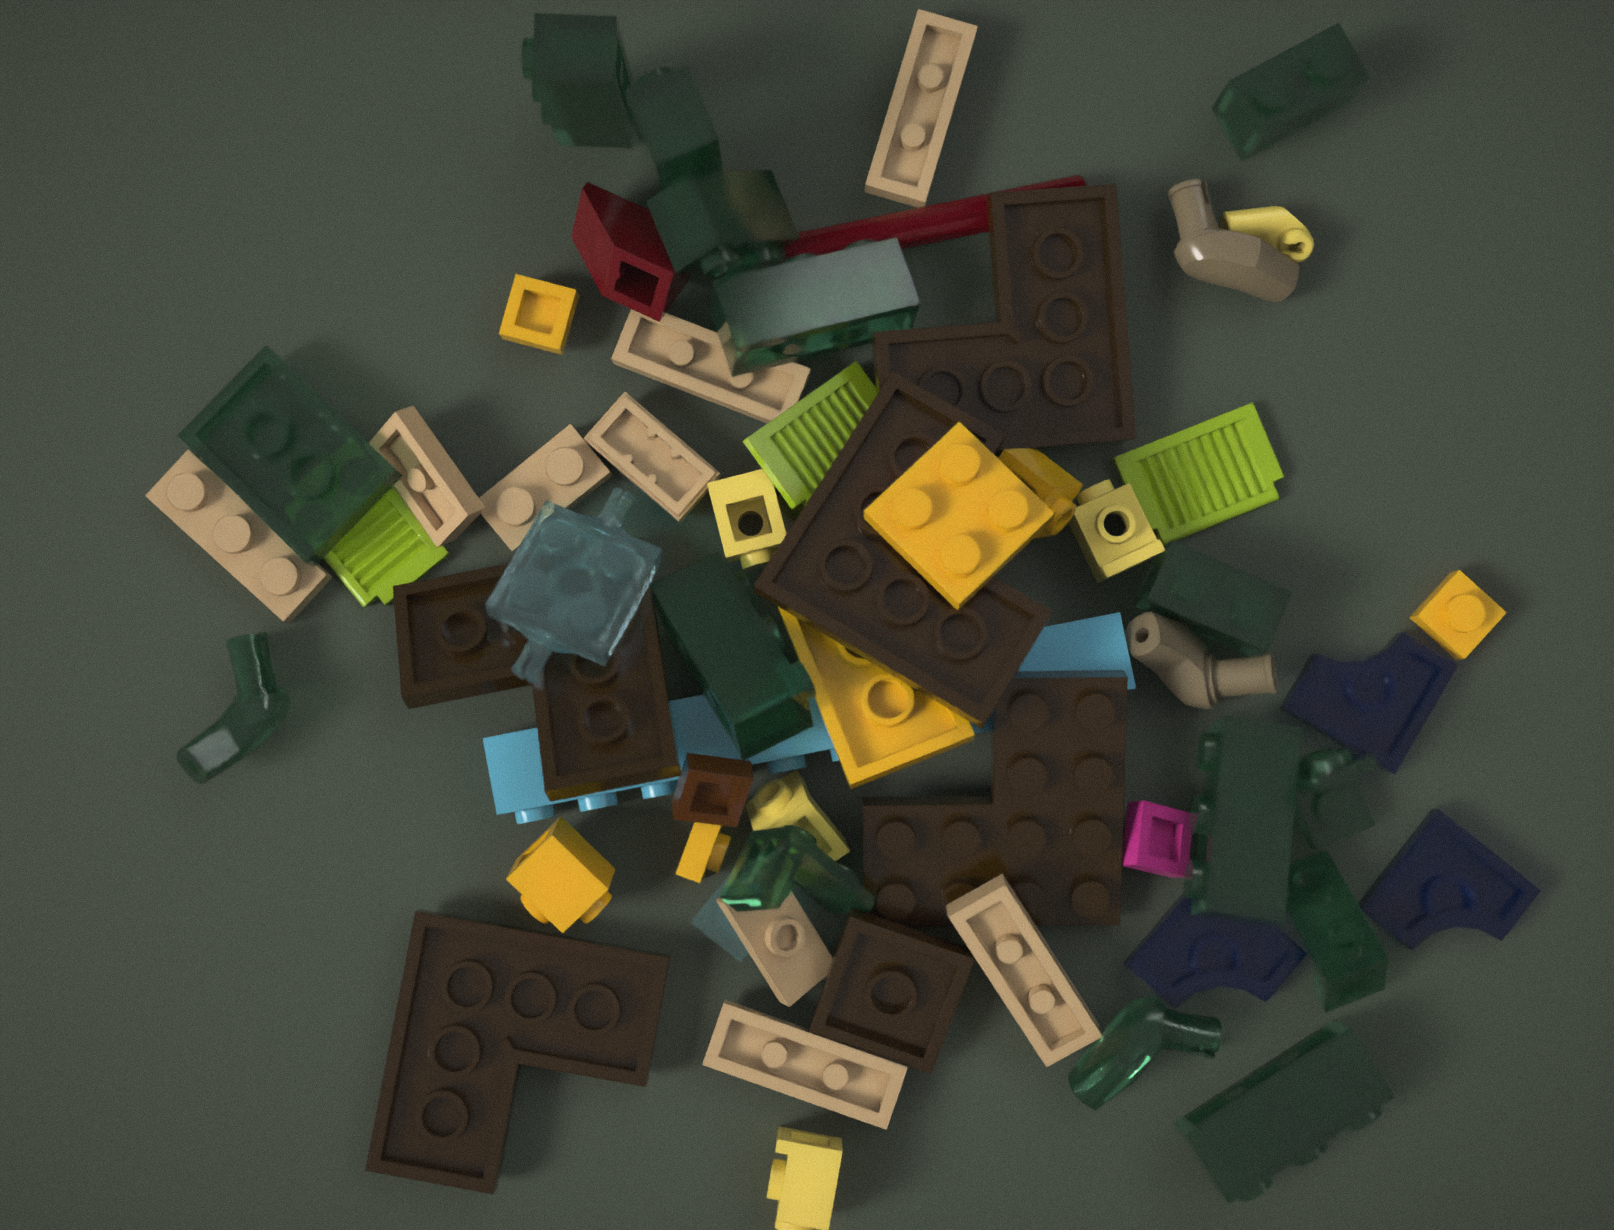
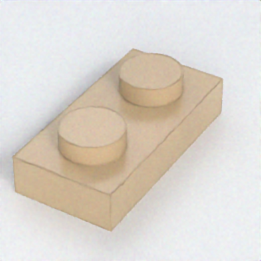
[366,405,485,548]
[479,424,613,554]

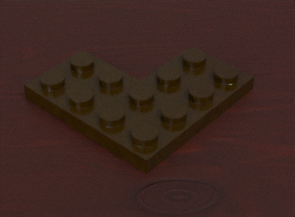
[871,184,1136,451]
[753,371,1053,729]
[393,537,682,802]
[862,670,1128,927]
[365,909,671,1194]

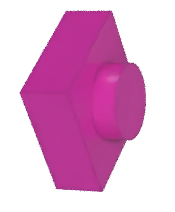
[1122,801,1194,878]

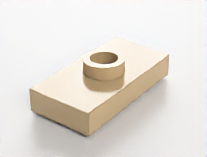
[583,392,721,523]
[716,861,833,1007]

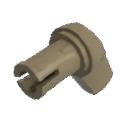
[1167,179,1299,303]
[1125,612,1278,709]

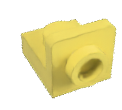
[746,770,850,887]

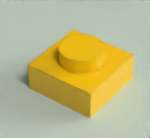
[499,274,579,355]
[1409,570,1507,660]
[676,822,732,883]

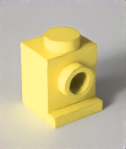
[707,469,787,570]
[1068,479,1165,584]
[766,1126,843,1230]

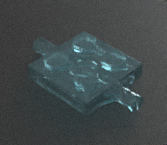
[485,488,663,683]

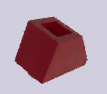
[571,182,702,322]

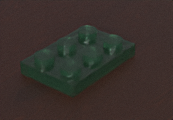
[177,345,403,567]

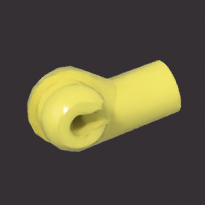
[1220,206,1314,264]

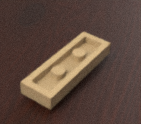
[864,9,978,208]
[611,309,811,423]
[145,449,333,623]
[946,874,1103,1067]
[702,999,908,1130]

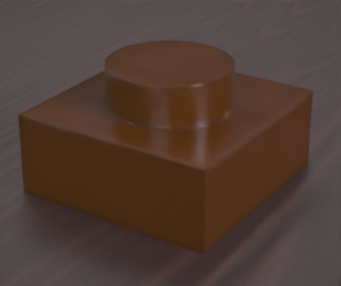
[672,753,754,827]

